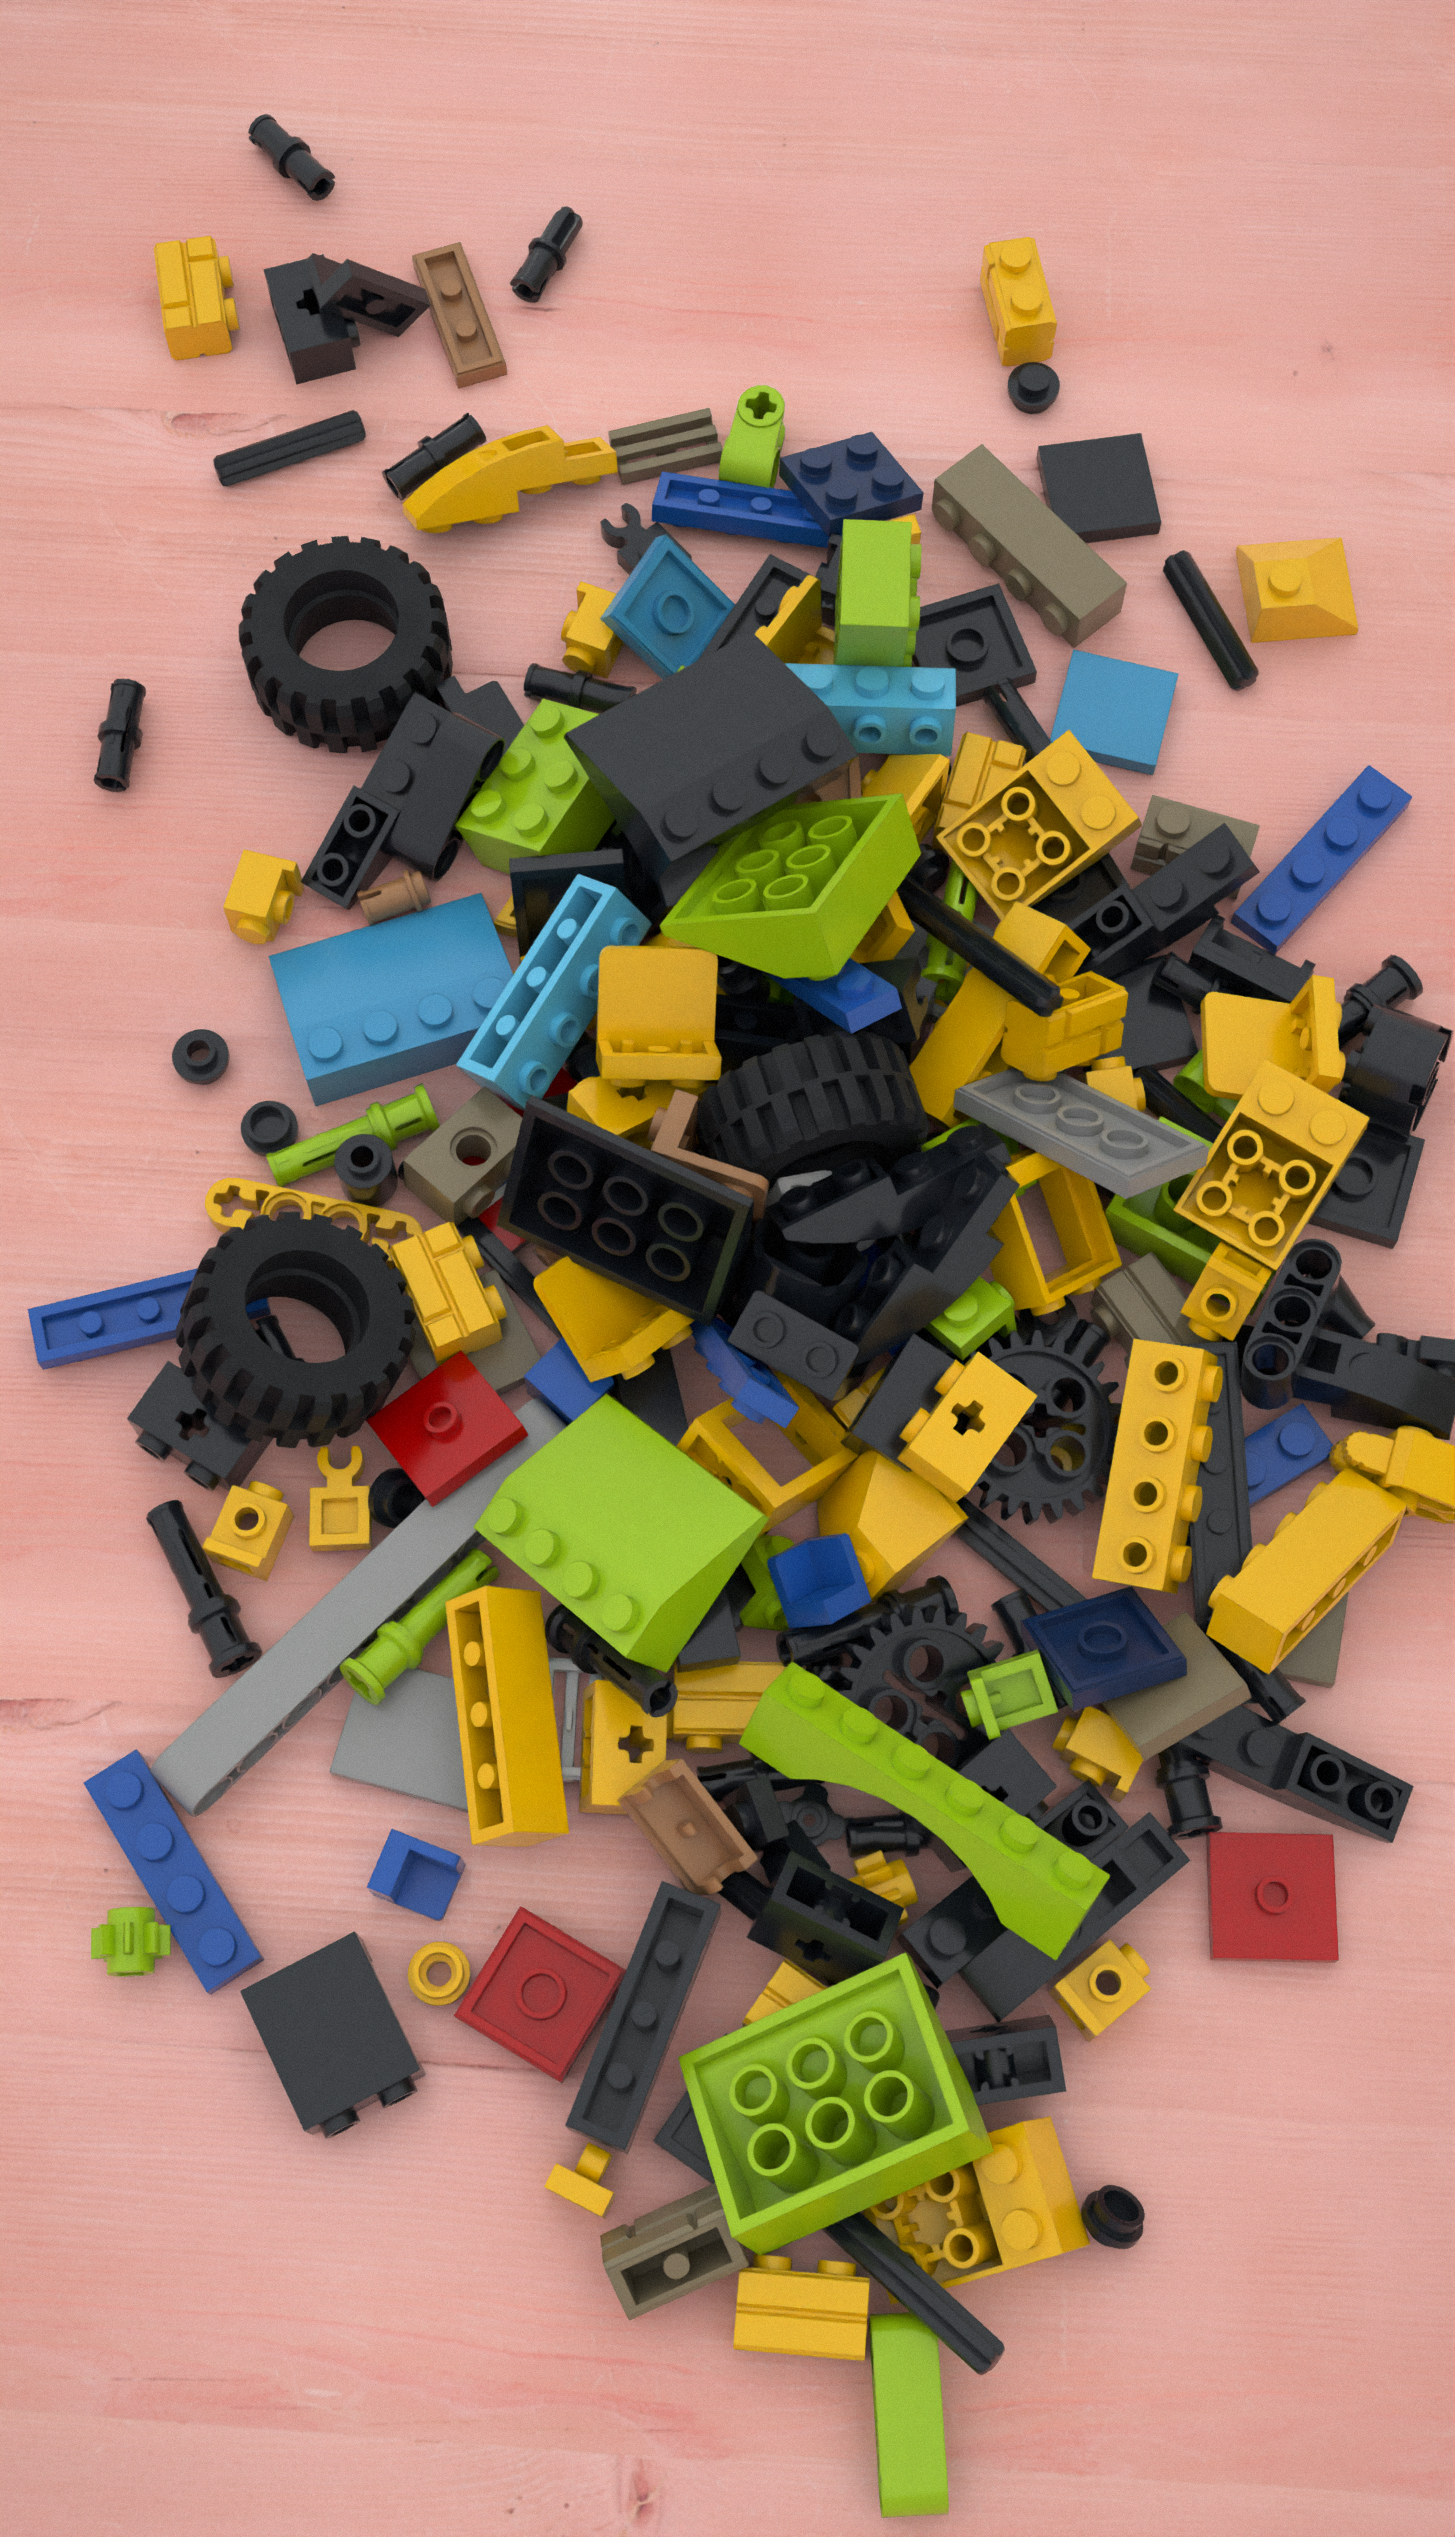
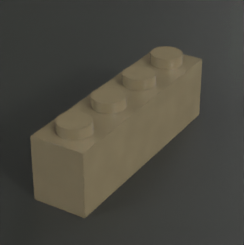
[931,444,1127,648]

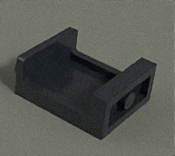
[727,1291,875,1401]
[240,1931,426,2139]

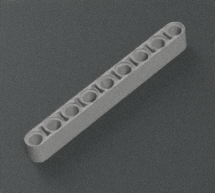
[150,1397,568,1817]

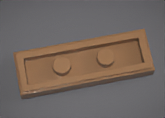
[412,242,507,389]

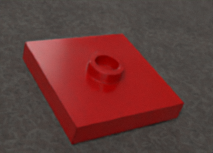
[366,1350,529,1507]
[1206,1832,1339,1963]
[454,1906,626,2084]

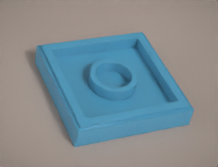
[600,534,735,680]
[1050,649,1179,775]

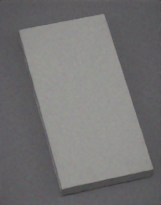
[953,1067,1209,1199]

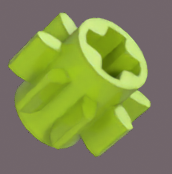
[91,1907,171,1977]

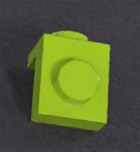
[924,1276,1017,1361]
[739,1534,795,1632]
[961,1649,1058,1740]

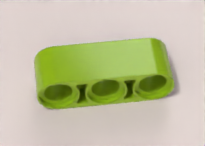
[869,2312,949,2518]

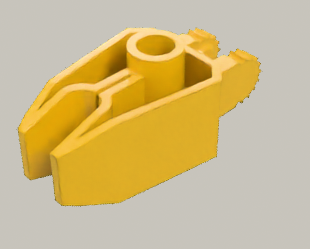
[1328,1426,1455,1524]

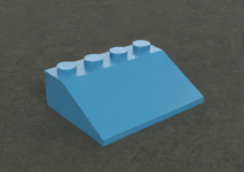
[269,893,513,1107]

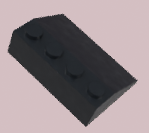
[564,631,858,883]
[496,1095,754,1327]

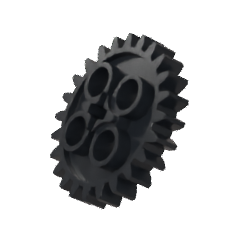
[953,1330,1122,1525]
[831,1605,1004,1770]

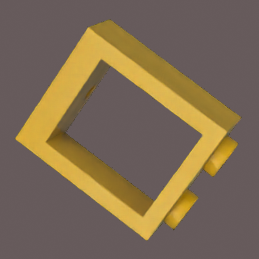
[989,1147,1122,1316]
[677,1371,859,1538]

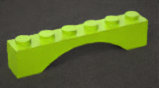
[738,1662,1110,1961]

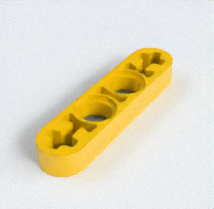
[205,1177,423,1270]

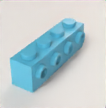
[784,663,956,756]
[456,874,652,1111]

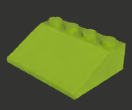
[660,793,921,981]
[473,1394,770,1673]
[678,1952,994,2256]

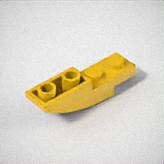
[402,425,618,533]

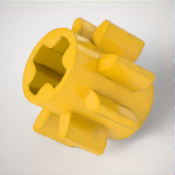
[848,1850,918,1926]

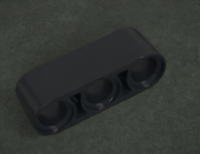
[386,712,505,882]
[1240,1238,1342,1410]

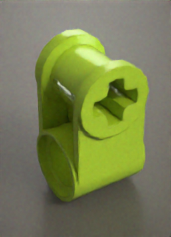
[719,385,785,488]

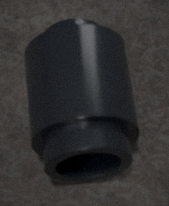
[334,1134,398,1207]

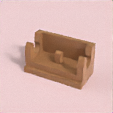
[617,1758,759,1896]

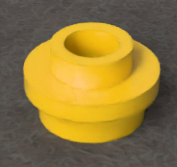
[408,1941,471,2006]

